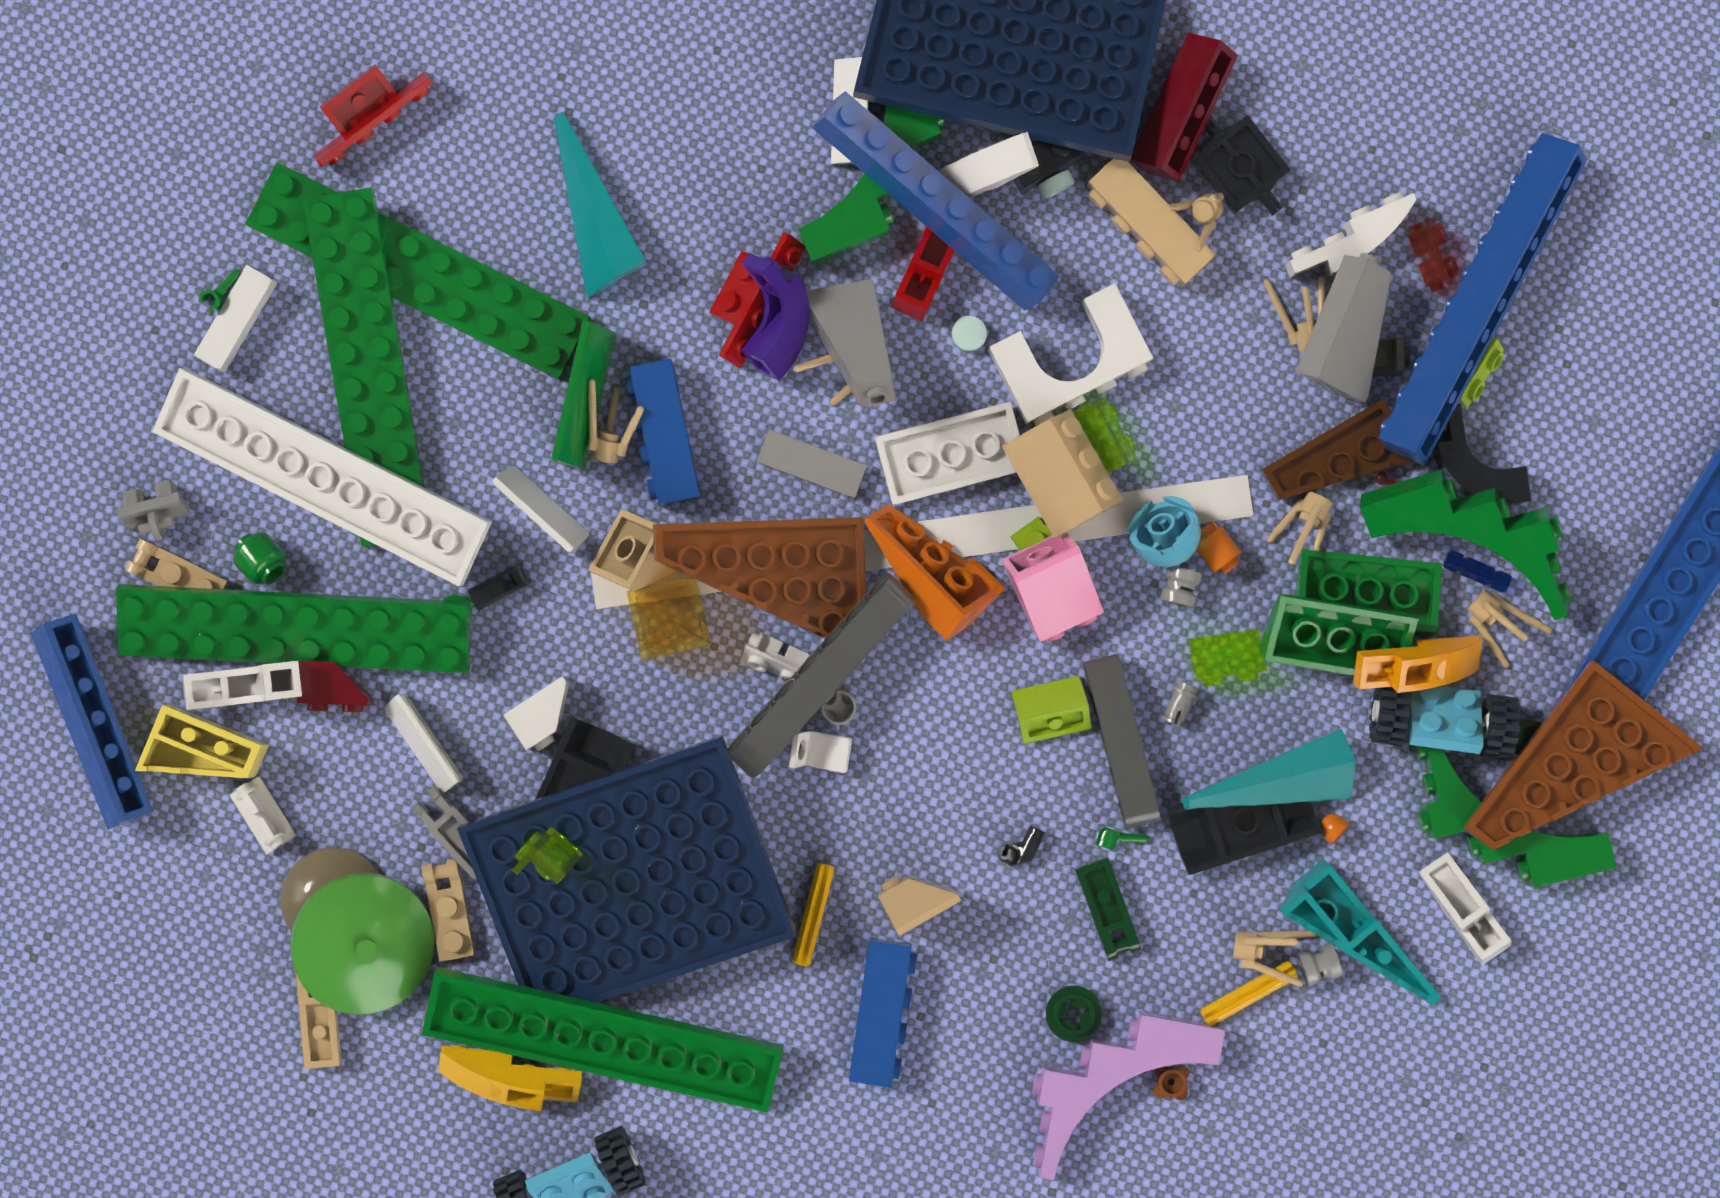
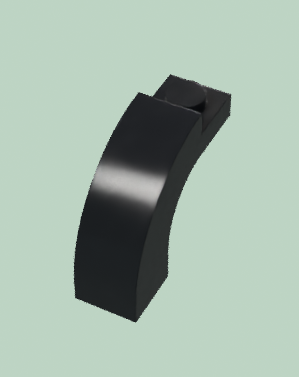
[1432,404,1531,505]

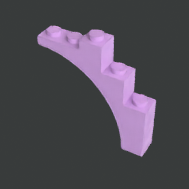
[1032,1011,1225,1180]

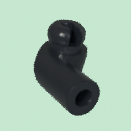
[997,825,1046,867]

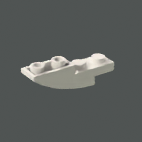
[1285,192,1417,278]

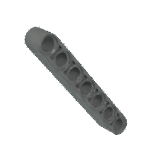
[728,573,915,778]

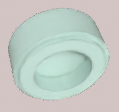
[1038,170,1074,199]
[952,316,987,352]

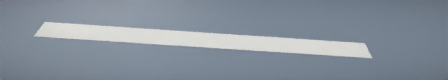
[591,475,1254,609]

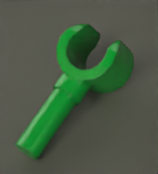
[198,268,241,311]
[1096,828,1148,850]

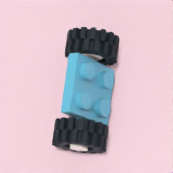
[1369,686,1521,761]
[493,1126,646,1198]

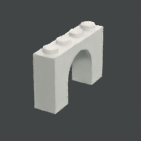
[988,283,1154,426]

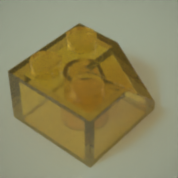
[626,577,711,661]

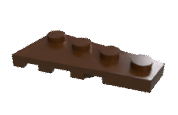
[1260,399,1412,500]

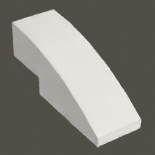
[938,132,1039,199]
[1419,852,1511,965]

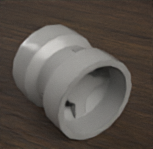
[1159,566,1202,608]
[820,688,857,725]
[1297,943,1342,987]

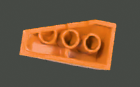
[864,504,1006,641]

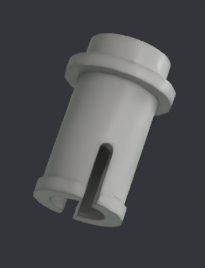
[1162,680,1199,727]

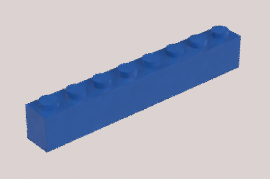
[812,91,1060,311]

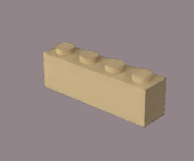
[1086,158,1216,288]

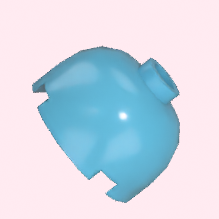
[1128,496,1201,568]

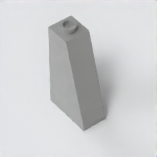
[1295,253,1391,403]
[807,279,896,407]

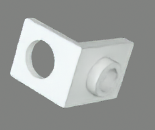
[789,730,852,773]

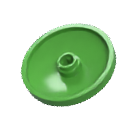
[290,873,434,1015]

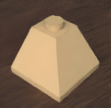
[588,509,676,591]
[878,875,962,936]

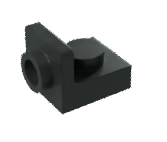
[1372,337,1410,376]

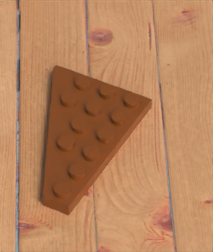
[653,517,866,639]
[1462,660,1702,850]

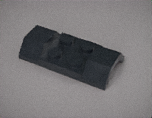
[535,717,636,799]
[1167,802,1323,875]

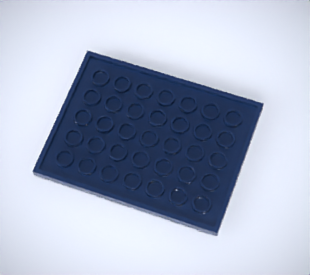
[853,0,1166,162]
[457,735,797,1003]

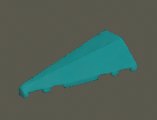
[554,112,647,298]
[1181,728,1356,810]
[1279,859,1441,1006]

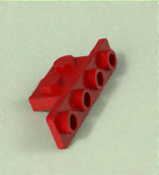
[314,65,433,167]
[709,232,805,368]

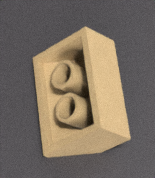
[1002,409,1123,539]

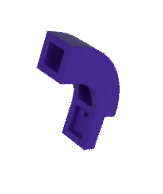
[741,253,810,381]

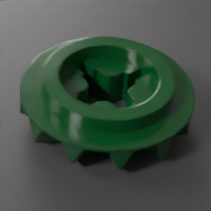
[1045,985,1102,1042]

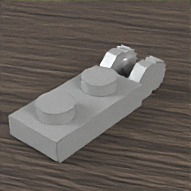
[411,786,477,881]

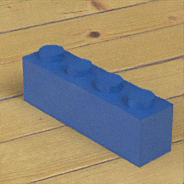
[625,358,702,507]
[849,937,917,1088]

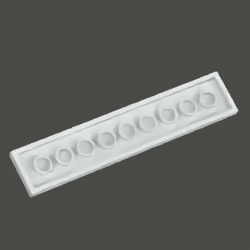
[152,368,492,586]

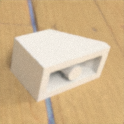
[503,676,570,752]

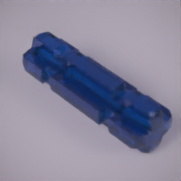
[1443,550,1512,592]

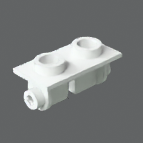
[741,632,811,683]
[230,776,297,855]

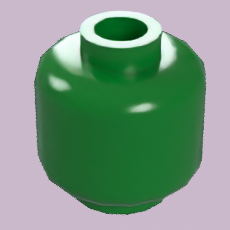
[233,532,287,585]

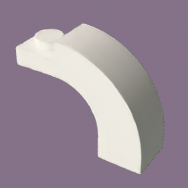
[182,661,302,710]

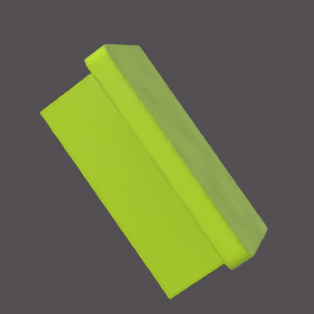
[1012,676,1092,744]

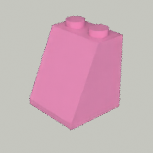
[1001,533,1104,642]

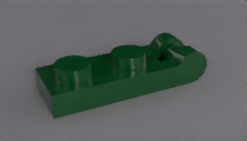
[1074,857,1141,962]

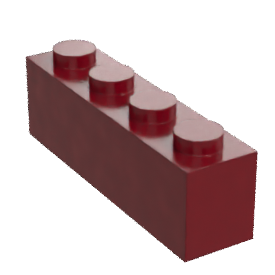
[1131,33,1238,182]

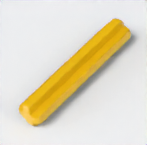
[792,863,834,967]
[1200,961,1298,1026]

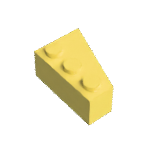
[135,704,269,778]

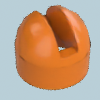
[1320,814,1350,845]

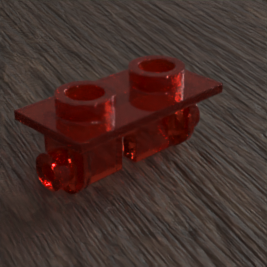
[1407,218,1460,293]

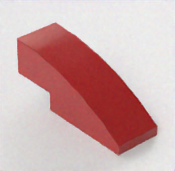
[891,227,955,322]

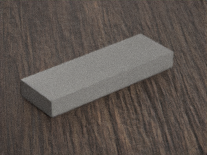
[756,429,867,499]

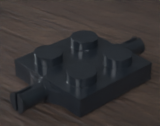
[1191,115,1291,216]

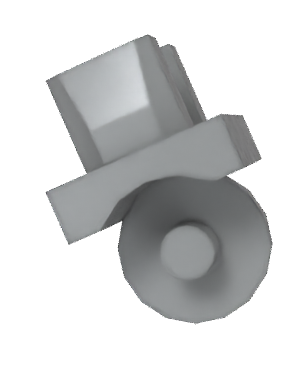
[117,479,190,541]

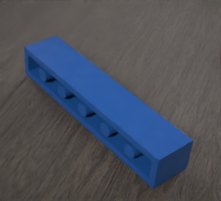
[30,613,153,830]

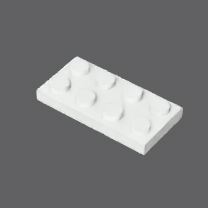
[875,402,1020,506]

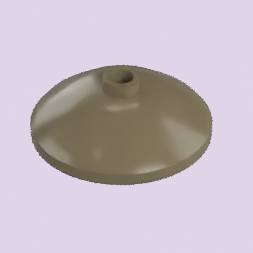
[280,847,380,932]

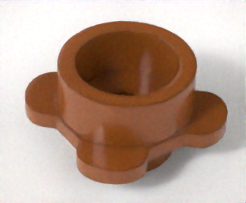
[1153,1065,1190,1100]

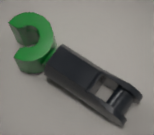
[443,562,533,617]

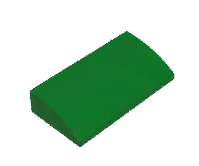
[551,320,617,470]
[1295,549,1442,637]
[1259,594,1418,675]

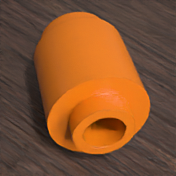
[1196,521,1242,575]

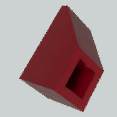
[297,661,374,712]

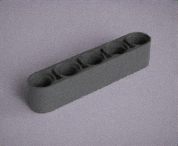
[1083,654,1161,829]

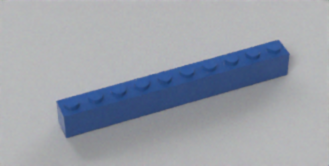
[1379,133,1587,465]

